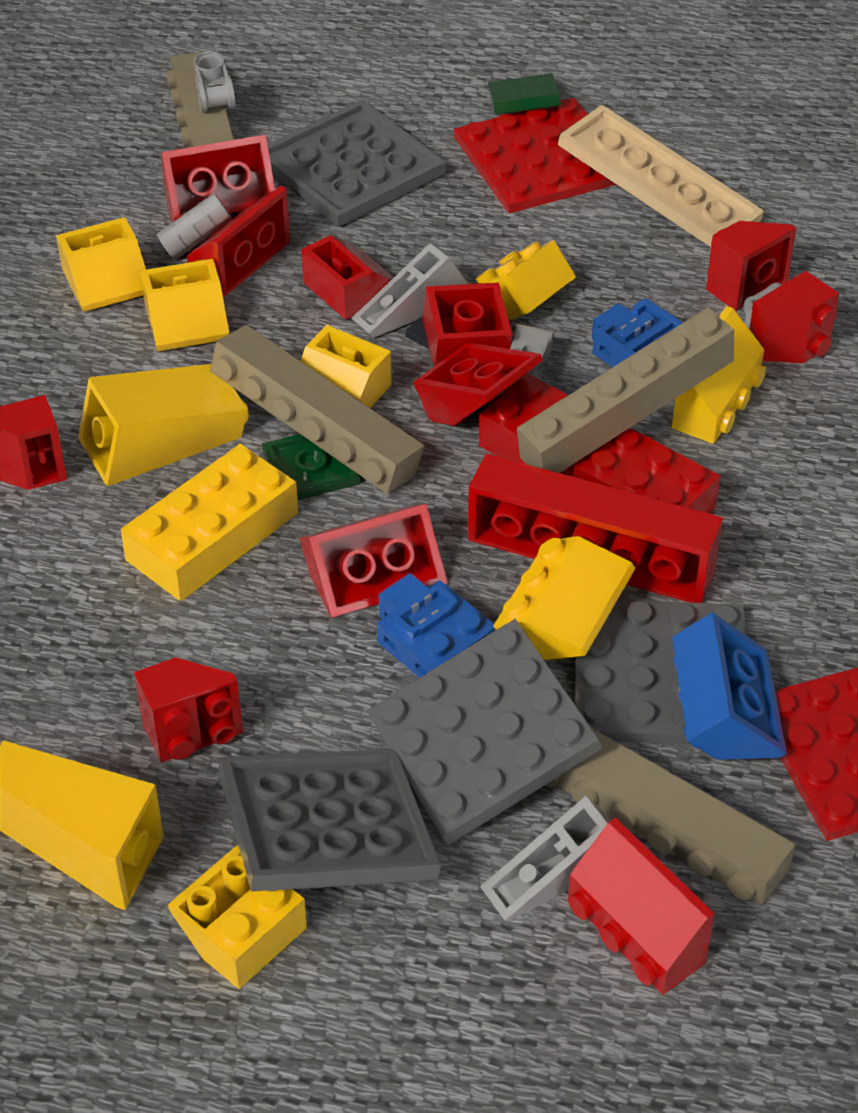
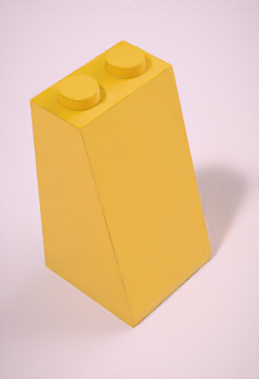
[78,364,249,487]
[0,740,164,910]

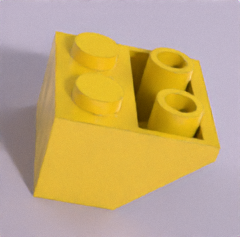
[56,217,146,312]
[475,240,576,320]
[140,259,230,352]
[300,325,392,408]
[168,845,307,989]

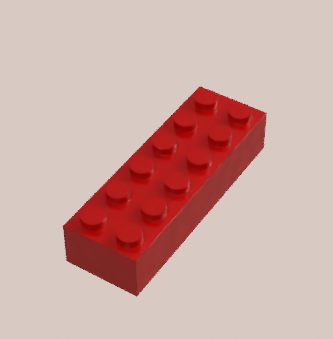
[479,373,721,514]
[468,453,723,603]

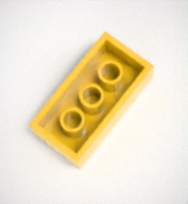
[120,444,298,601]

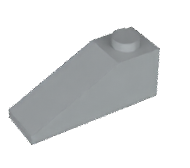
[351,243,468,338]
[480,796,611,922]

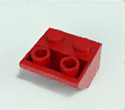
[301,235,394,320]
[0,395,67,490]
[134,657,243,763]

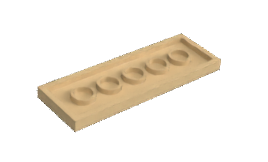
[558,105,764,247]

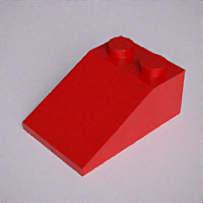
[413,343,543,426]

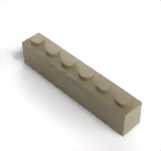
[166,52,234,148]
[517,307,734,473]
[210,325,425,494]
[546,727,796,906]

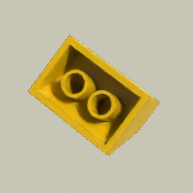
[672,306,766,444]
[493,536,635,660]

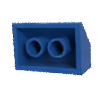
[672,612,787,760]

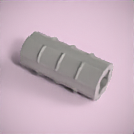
[156,194,233,260]

